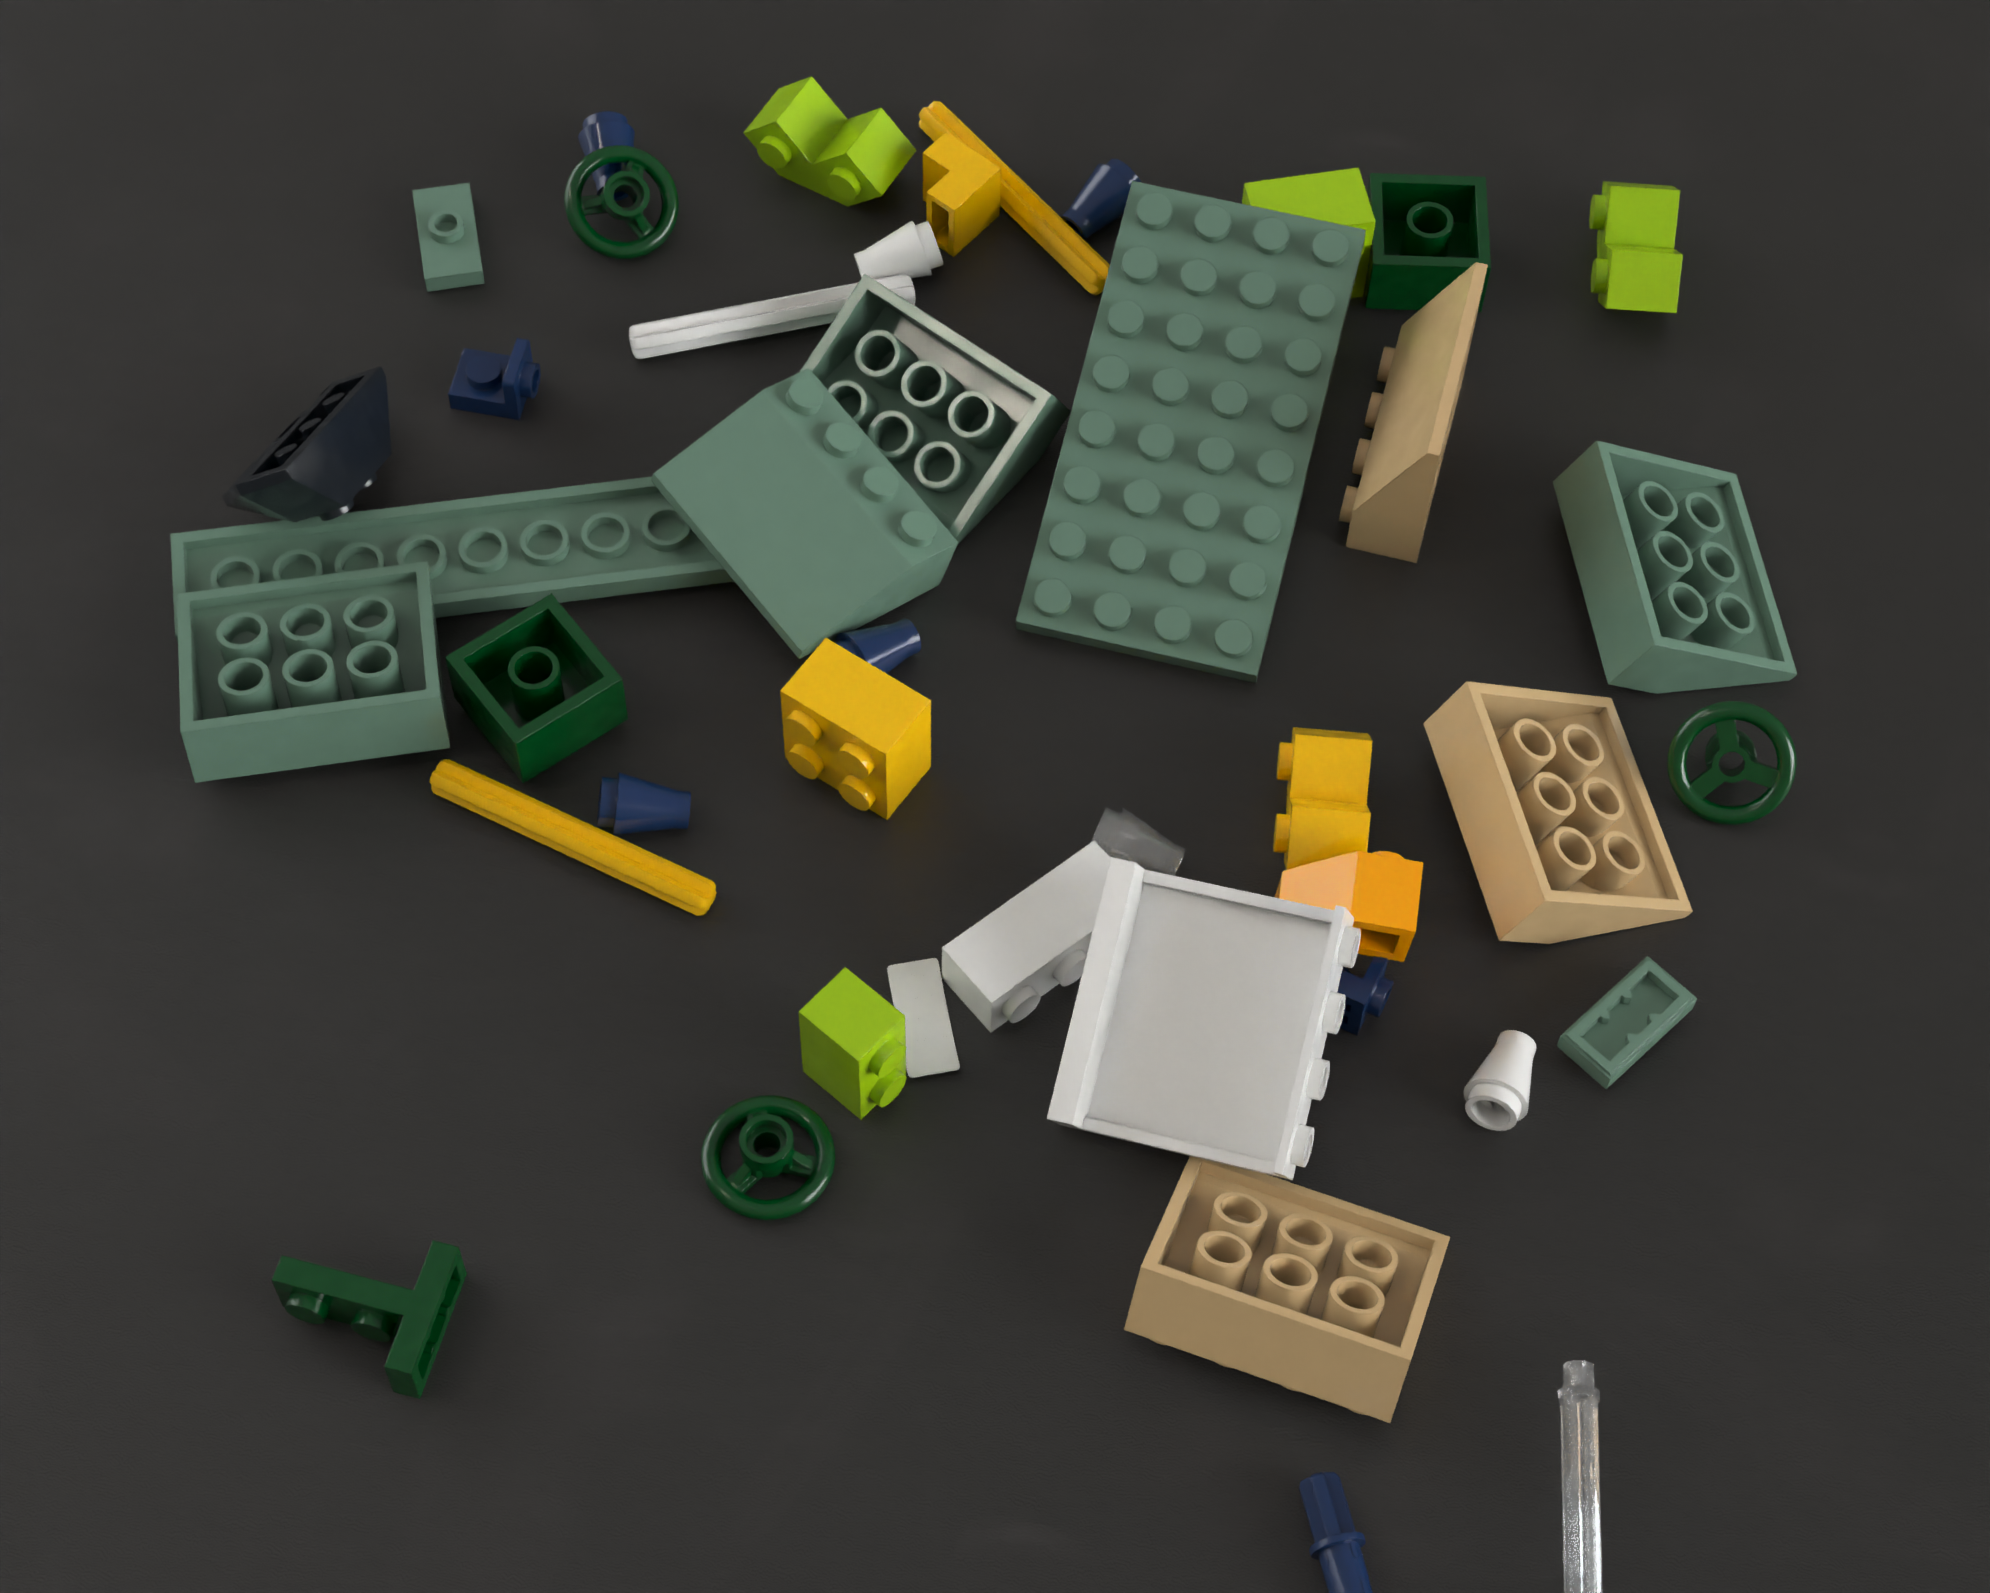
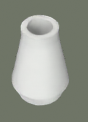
[853,221,943,279]
[1463,1030,1537,1131]

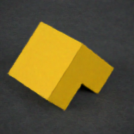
[923,132,1001,257]

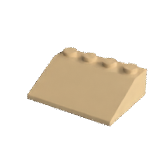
[1339,262,1488,563]
[1423,681,1693,944]
[1124,1156,1450,1423]

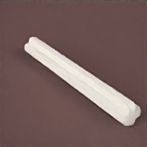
[629,274,916,360]

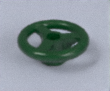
[564,145,679,259]
[1667,701,1797,825]
[701,1095,835,1220]

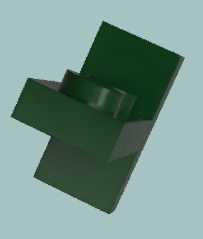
[271,1240,467,1399]

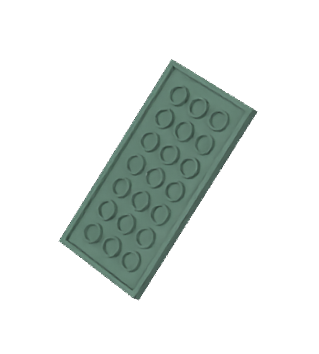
[1015,181,1366,683]

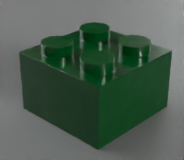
[1365,173,1491,312]
[445,593,628,783]

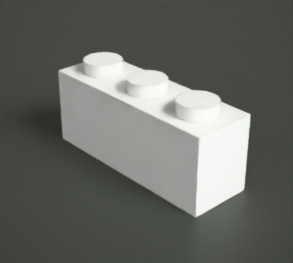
[942,840,1111,1033]

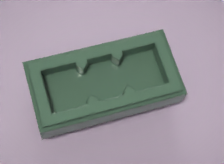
[412,183,485,292]
[1557,956,1697,1089]

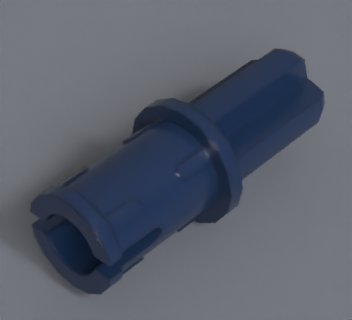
[1299,1472,1373,1593]

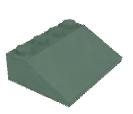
[800,274,1071,546]
[651,368,958,659]
[1553,440,1797,694]
[177,561,450,783]

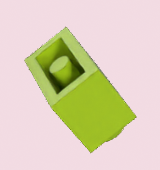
[798,967,907,1120]

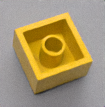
[780,638,931,820]

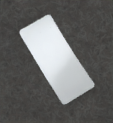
[887,958,960,1078]

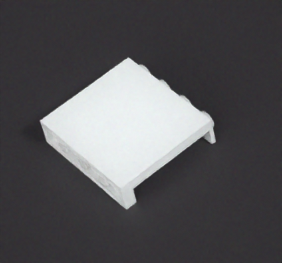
[1047,857,1361,1180]

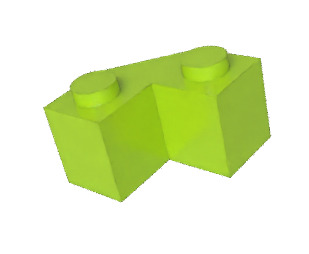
[743,76,917,207]
[1589,181,1683,313]

